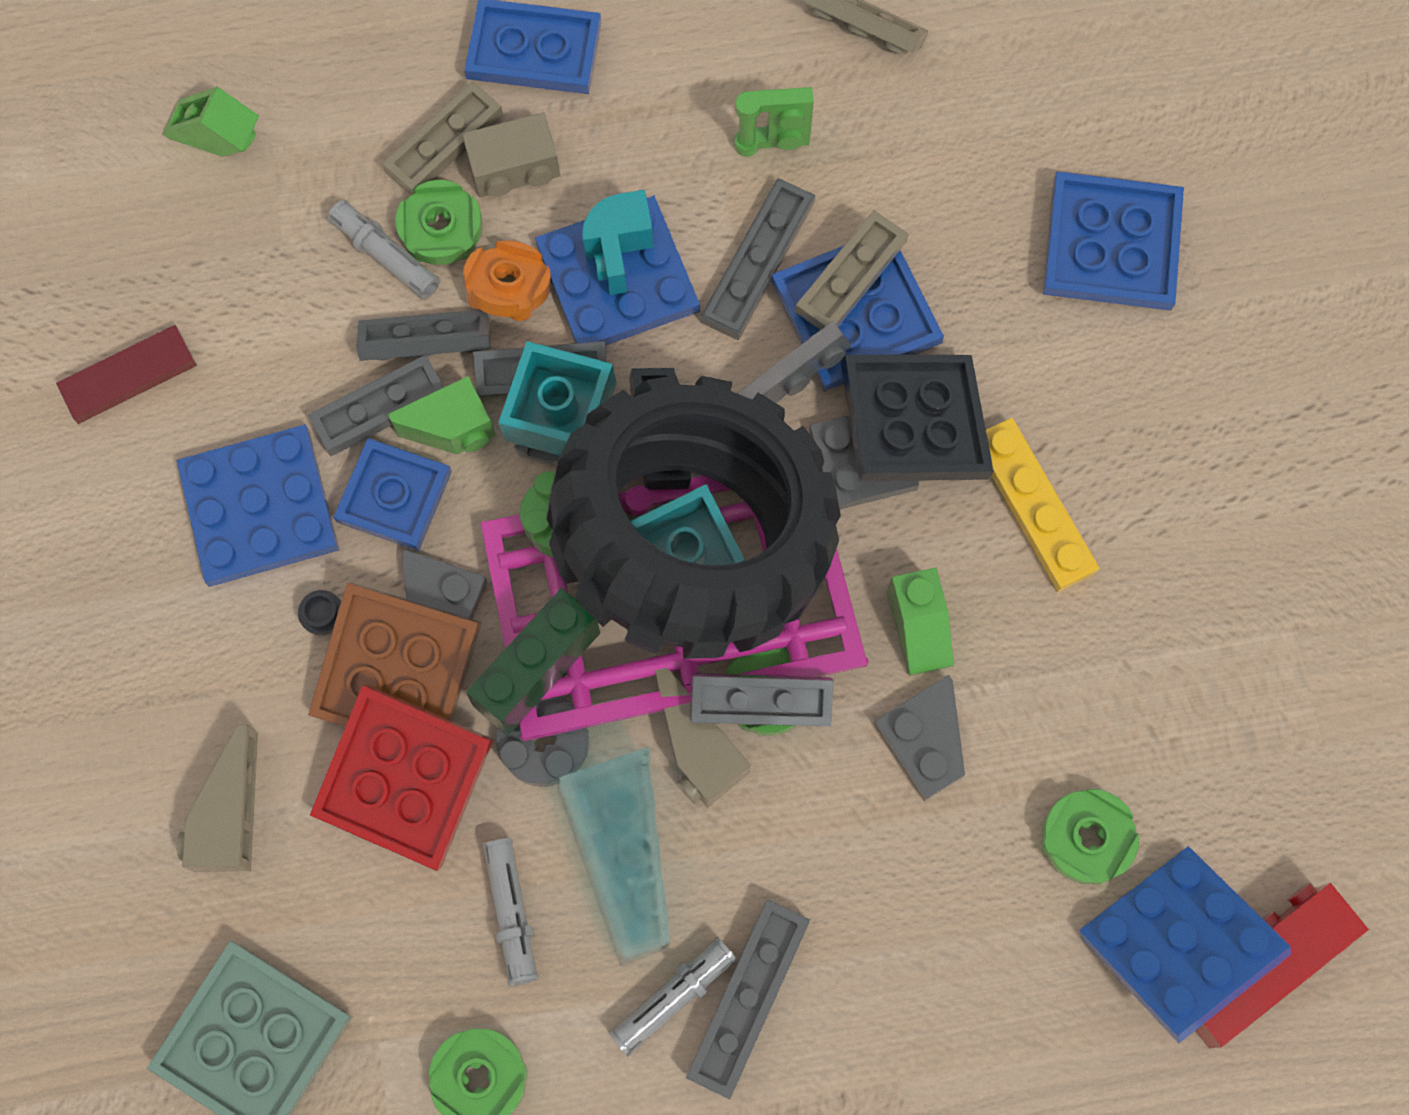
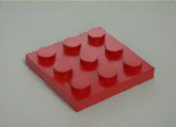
[310,685,494,871]

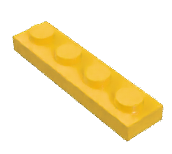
[986,417,1100,592]

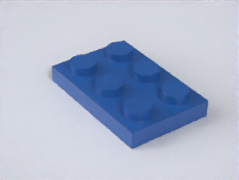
[464,0,602,94]

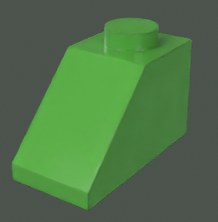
[162,86,259,157]
[388,376,496,454]
[887,567,954,676]

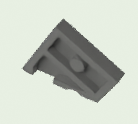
[874,675,965,801]

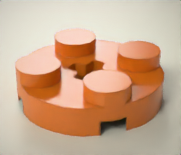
[463,240,551,321]

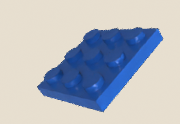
[1043,171,1184,311]
[535,195,700,346]
[771,246,944,392]
[177,424,339,587]
[1079,846,1291,1044]

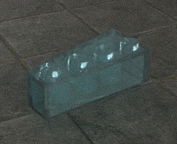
[557,747,670,966]

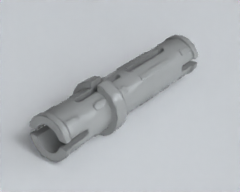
[327,199,440,300]
[482,838,539,986]
[608,937,738,1057]

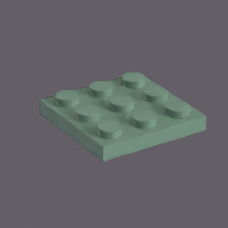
[147,941,353,1115]

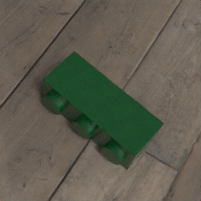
[466,588,600,736]

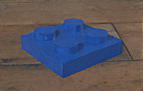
[333,438,452,551]

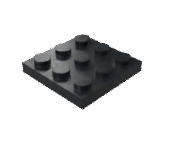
[841,355,994,482]

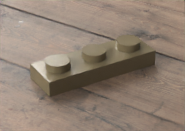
[802,0,928,54]
[382,81,503,195]
[795,210,909,330]

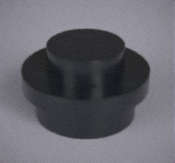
[298,590,341,635]

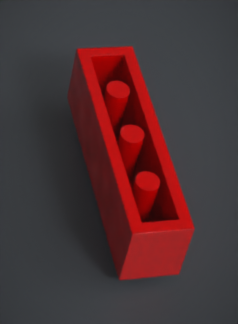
[1195,882,1369,1048]

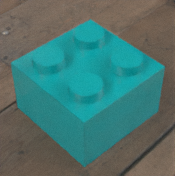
[498,341,617,456]
[630,484,745,565]

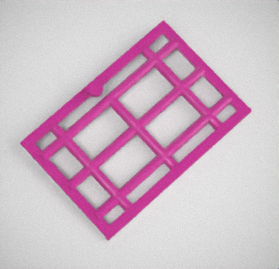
[480,476,869,741]

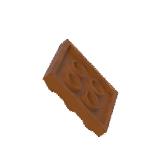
[308,583,482,727]

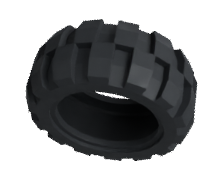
[546,375,841,659]

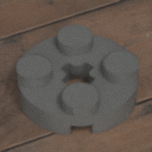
[496,696,590,787]

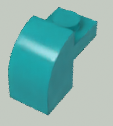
[582,189,654,295]

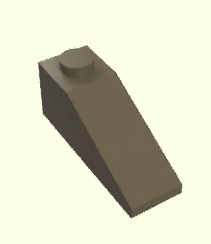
[655,668,751,808]
[177,725,258,872]

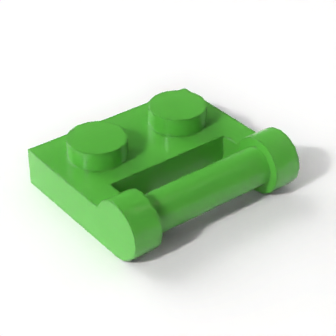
[734,87,814,157]

